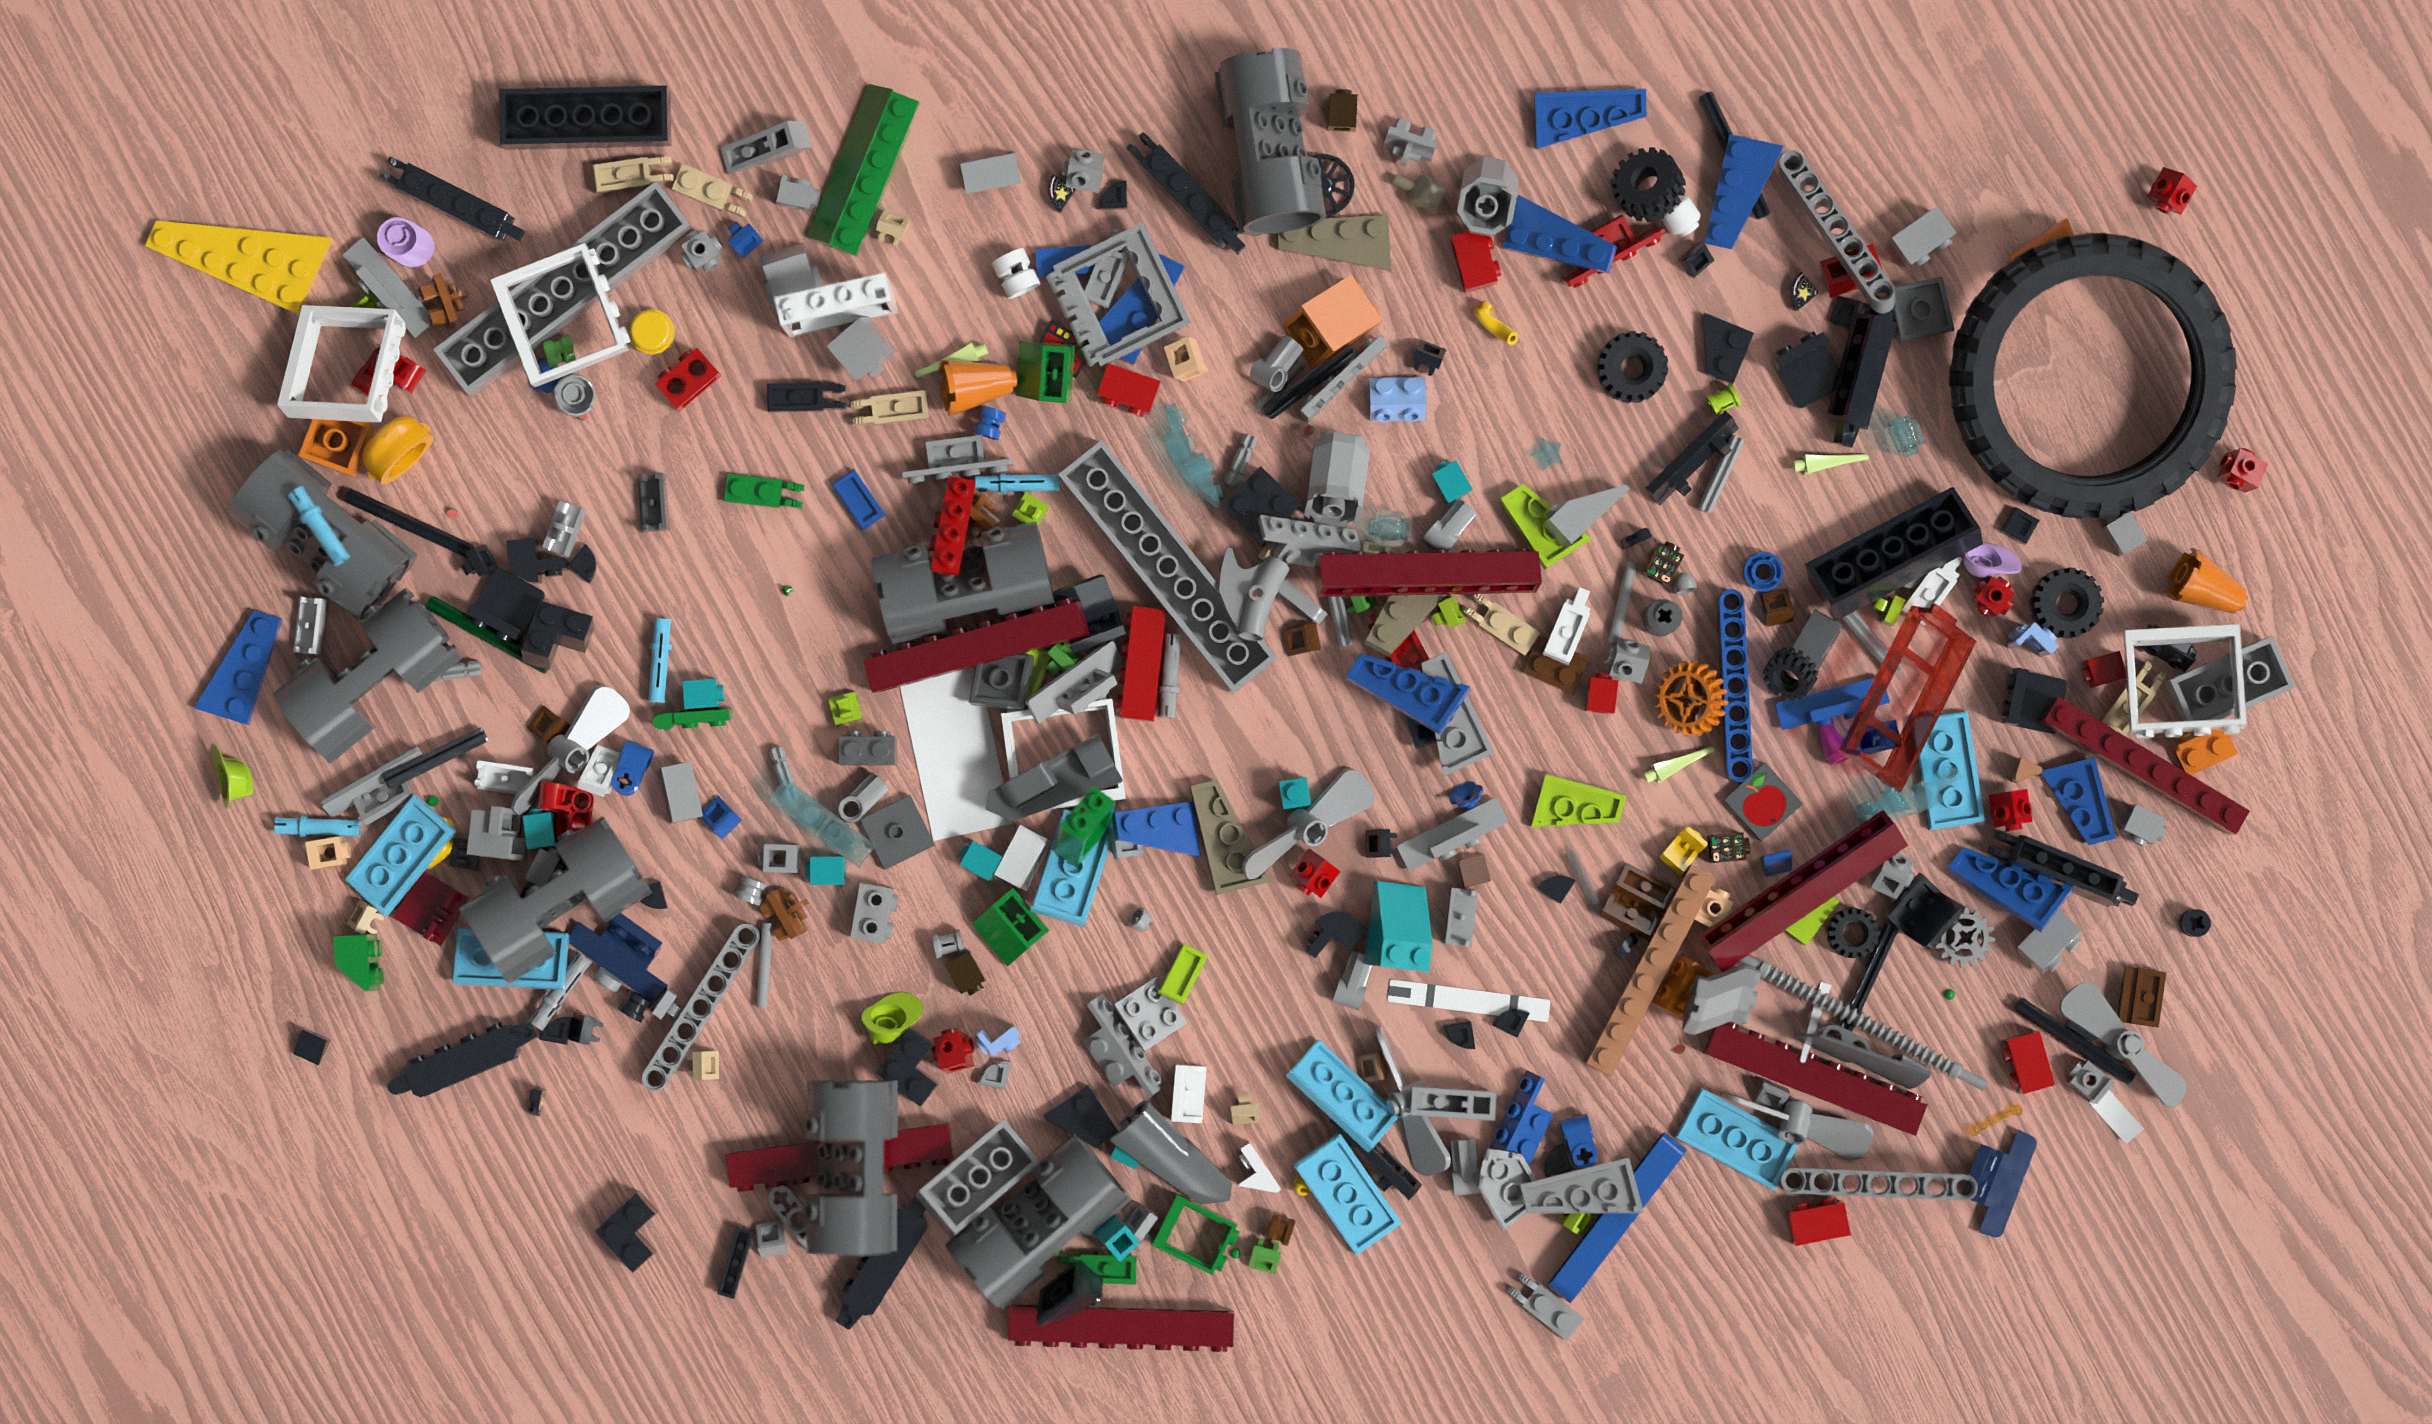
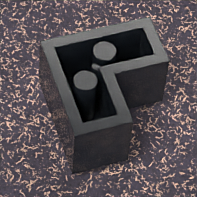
[522,600,594,670]
[876,1027,939,1107]
[595,1191,659,1273]

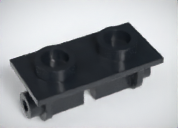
[2139,624,2198,672]

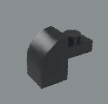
[507,538,569,584]
[1306,912,1368,958]

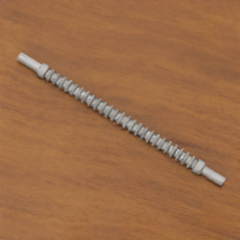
[1739,955,1988,1091]

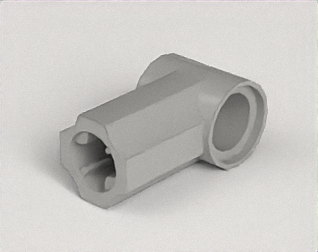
[1250,335,1304,392]
[1422,499,1477,551]
[838,772,890,823]
[1332,951,1372,1011]
[1450,1139,1480,1196]

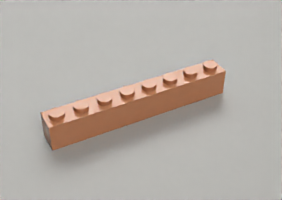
[1585,865,1716,1077]

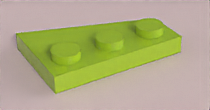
[1499,484,1592,570]
[1531,773,1627,828]

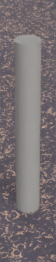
[1608,561,1637,644]
[756,923,773,1007]

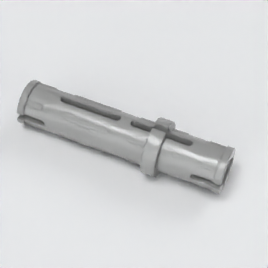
[1158,633,1182,719]
[528,952,593,1031]

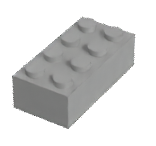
[2164,636,2295,733]
[914,1119,1040,1238]

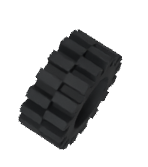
[1763,647,1818,701]
[1827,908,1880,958]

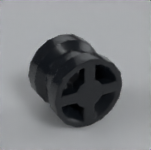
[2179,909,2211,937]
[617,989,653,1022]

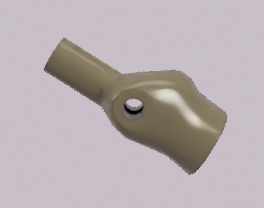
[1393,174,1447,214]

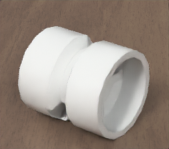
[991,248,1040,299]

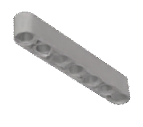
[1780,150,1895,313]
[642,924,760,1091]
[1781,1168,1978,1201]

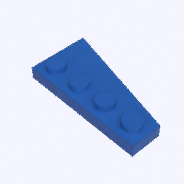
[1534,89,1647,149]
[1704,134,1785,250]
[1503,195,1617,274]
[1099,254,1185,366]
[194,610,283,725]
[1345,654,1471,735]
[1947,847,2073,933]

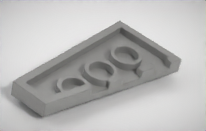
[1300,336,1388,423]
[1421,651,1494,776]
[1520,1158,1644,1213]

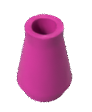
[1818,723,1851,766]

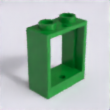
[1055,786,1116,868]
[1152,1193,1240,1275]

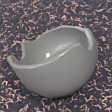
[553,374,596,417]

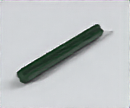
[426,596,548,673]

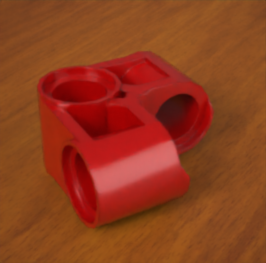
[351,346,427,396]
[537,781,594,838]

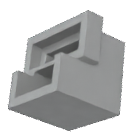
[761,243,824,309]
[827,317,897,380]
[467,806,527,861]

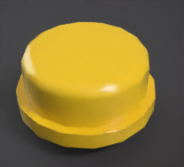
[629,309,675,355]

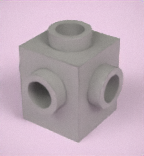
[1062,148,1105,193]
[681,230,722,273]
[1605,638,1650,684]
[1871,853,1914,899]

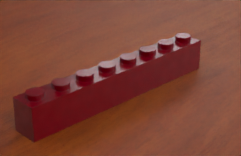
[1315,548,1542,597]
[863,598,1090,693]
[2037,696,2250,835]
[1697,810,1908,973]
[1703,1022,1928,1136]
[725,1123,954,1192]
[1008,1304,1234,1352]

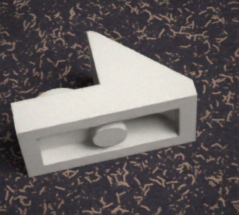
[578,745,621,797]
[1238,1142,1281,1193]

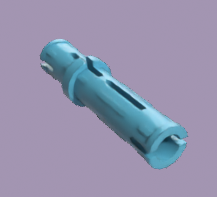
[975,472,1059,494]
[288,486,350,566]
[647,618,672,703]
[274,816,361,838]

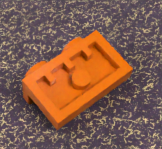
[2171,730,2238,775]
[1653,956,1715,1020]

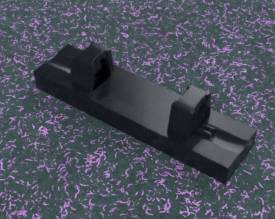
[1646,411,1739,506]
[1329,1119,1422,1200]

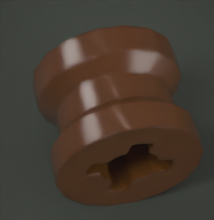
[1266,1213,1296,1246]

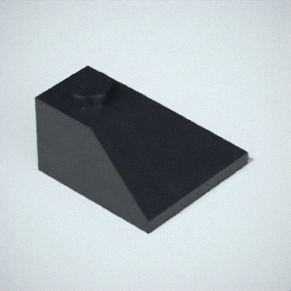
[1036,1259,1103,1326]

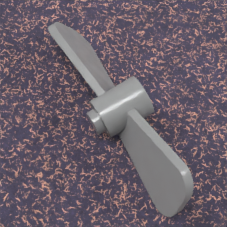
[511,685,630,816]
[1242,768,1375,879]
[2059,982,2186,1107]
[1376,1026,1451,1176]
[1721,1092,1874,1160]

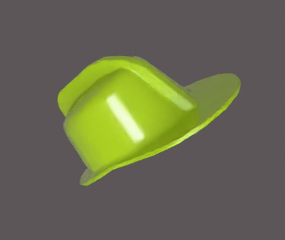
[210,743,254,809]
[861,992,923,1044]

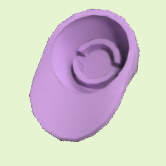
[377,216,434,267]
[1963,543,2021,579]

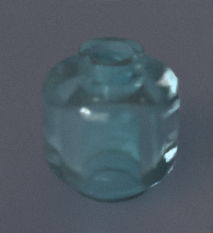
[1884,415,1925,458]
[1369,510,1411,547]

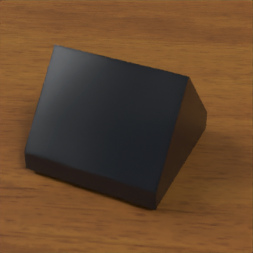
[1678,242,1714,278]

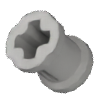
[932,929,965,959]

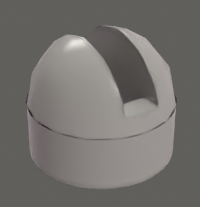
[1673,573,1697,595]
[1128,907,1153,932]

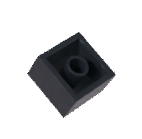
[1222,466,1301,547]

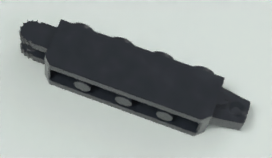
[1126,132,1246,255]
[379,156,525,242]
[1827,296,1897,448]
[1987,830,2139,907]
[388,1022,537,1098]
[836,1196,929,1330]

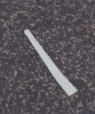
[1800,981,1831,1063]

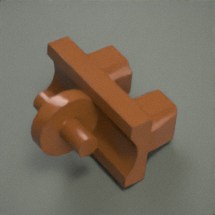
[418,273,469,329]
[968,488,1002,538]
[759,887,809,941]

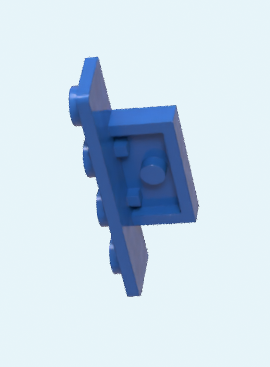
[1775,676,1890,730]
[1480,1070,1554,1172]

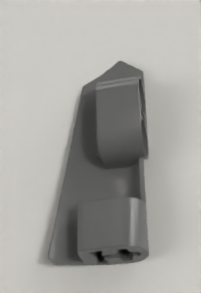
[985,734,1123,822]
[1794,1025,1931,1089]
[1109,1100,1232,1205]

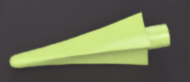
[915,342,989,377]
[1792,454,1869,475]
[1643,746,1715,783]

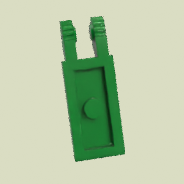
[724,474,805,509]
[652,707,733,730]
[1058,1254,1137,1285]

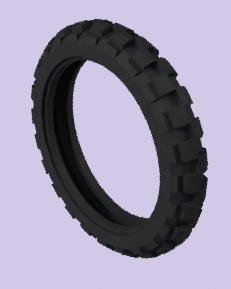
[1949,233,2237,519]

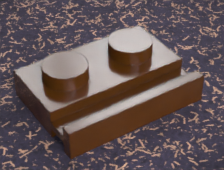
[1522,636,1590,695]
[2117,966,2167,1028]

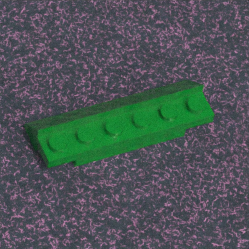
[806,84,920,257]

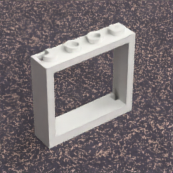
[491,243,631,387]
[775,273,898,337]
[277,305,406,422]
[2123,624,2247,739]
[1001,695,1126,810]

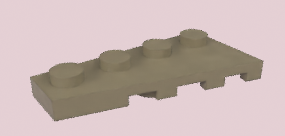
[1278,215,1391,272]
[1364,595,1447,657]
[1189,780,1270,895]

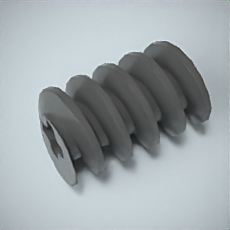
[1642,599,1683,637]

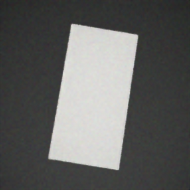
[900,666,1012,841]

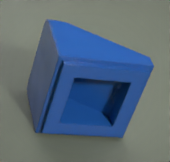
[701,796,741,839]
[1760,850,1792,877]

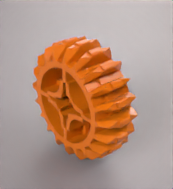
[1653,661,1728,736]

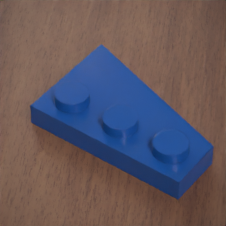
[2041,757,2116,845]
[1112,801,1201,857]

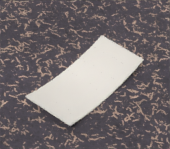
[2089,1090,2144,1144]

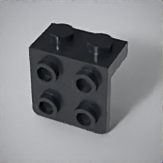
[1771,331,1839,409]
[466,568,545,643]
[1052,574,1126,653]
[2000,668,2067,734]
[1883,872,1964,950]

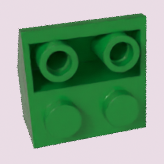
[1016,340,1075,403]
[972,888,1050,967]
[333,934,384,991]

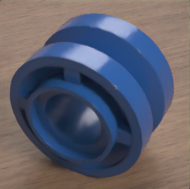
[1743,551,1783,591]

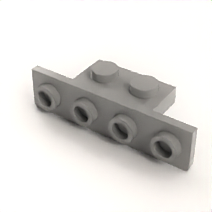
[342,238,431,338]
[901,435,1013,483]
[1258,515,1362,567]
[1026,641,1123,724]
[320,747,424,825]
[1397,798,1509,871]
[1083,994,1165,1098]

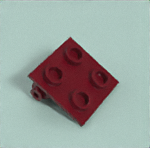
[393,871,469,946]

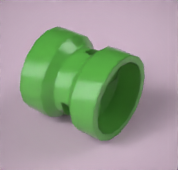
[542,335,576,369]

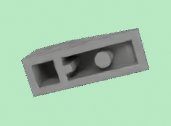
[721,121,813,174]
[1543,485,1630,549]
[1410,1087,1496,1120]

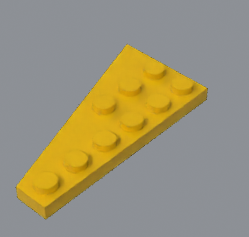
[145,221,333,315]

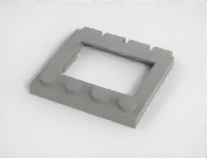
[1046,222,1191,367]

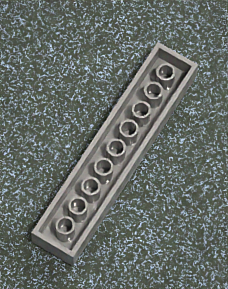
[433,181,694,397]
[1058,440,1277,694]

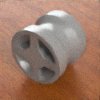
[734,875,768,906]

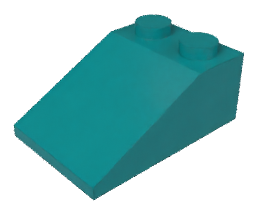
[1364,881,1433,972]

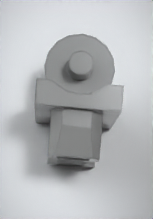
[1384,118,1437,167]
[542,500,587,557]

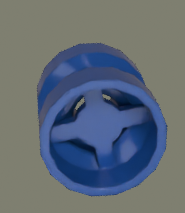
[972,405,1006,440]

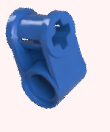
[612,740,654,796]
[1559,1113,1597,1169]

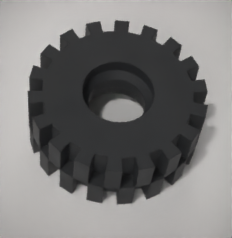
[1611,147,1686,222]
[1597,331,1669,403]
[2030,567,2104,639]

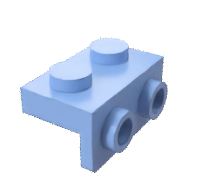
[1369,377,1426,422]
[2007,622,2059,657]
[976,1025,1022,1056]

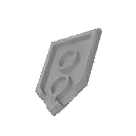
[1477,1148,1537,1231]

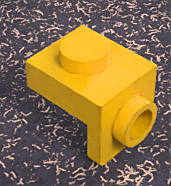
[1659,826,1708,876]

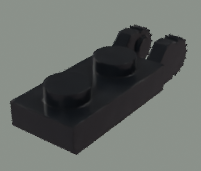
[767,383,846,413]

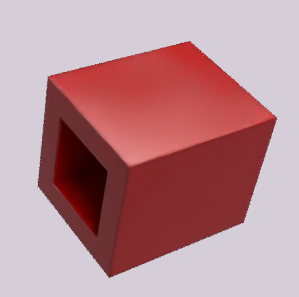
[2081,650,2126,688]
[1585,673,1619,715]

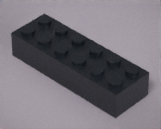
[499,85,671,150]
[1805,487,1983,621]

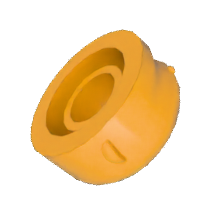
[362,416,433,485]

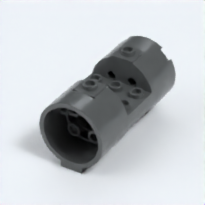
[1214,48,1326,236]
[228,448,418,621]
[872,521,1056,644]
[273,588,463,763]
[459,816,653,984]
[804,1080,898,1255]
[945,1133,1132,1309]

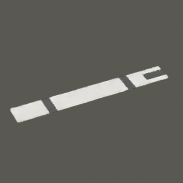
[1388,980,1550,1022]

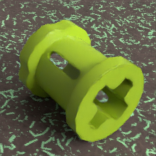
[1706,383,1742,418]

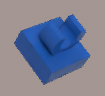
[728,222,764,259]

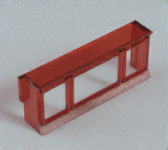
[1838,603,1977,793]

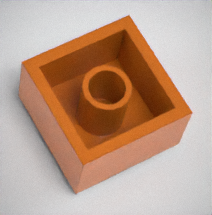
[298,419,376,479]

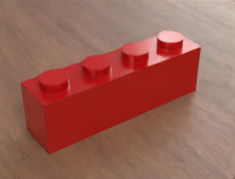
[1116,606,1166,722]

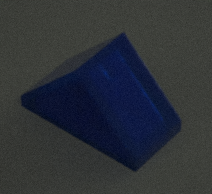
[1849,720,1902,757]

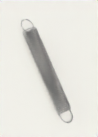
[1249,356,1309,416]
[1565,845,1603,919]

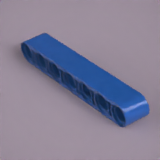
[1716,589,1753,783]
[1547,1132,1687,1303]

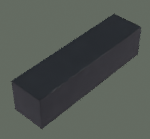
[717,1226,755,1299]

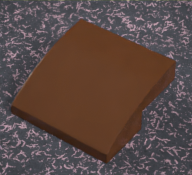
[1600,863,1676,941]

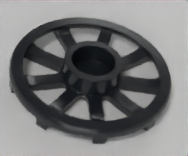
[1312,154,1355,216]

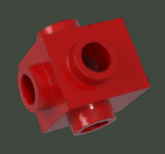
[2147,167,2197,215]
[2217,448,2268,493]
[1971,576,2015,618]
[1988,789,2033,832]
[1289,848,1341,898]
[932,1028,975,1074]

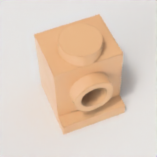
[1164,335,1208,382]
[305,837,351,870]
[1694,887,1734,928]

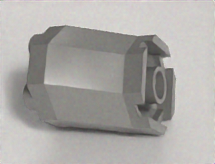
[1457,156,1519,237]
[1304,431,1370,528]
[1681,965,1761,1035]

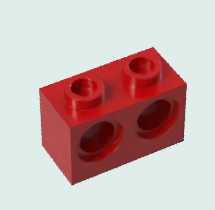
[655,348,722,412]

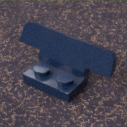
[569,913,668,1000]
[1962,1129,2037,1238]

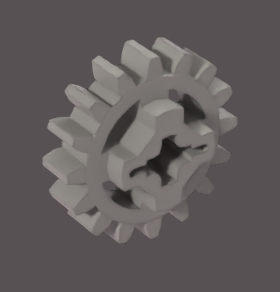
[1934,907,1995,968]

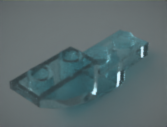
[1163,403,1224,509]
[1854,766,1963,821]
[769,777,876,867]

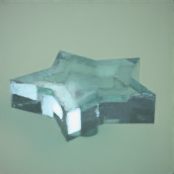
[1531,438,1563,471]

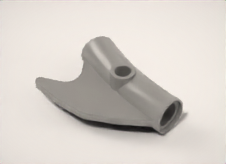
[1219,547,1290,641]

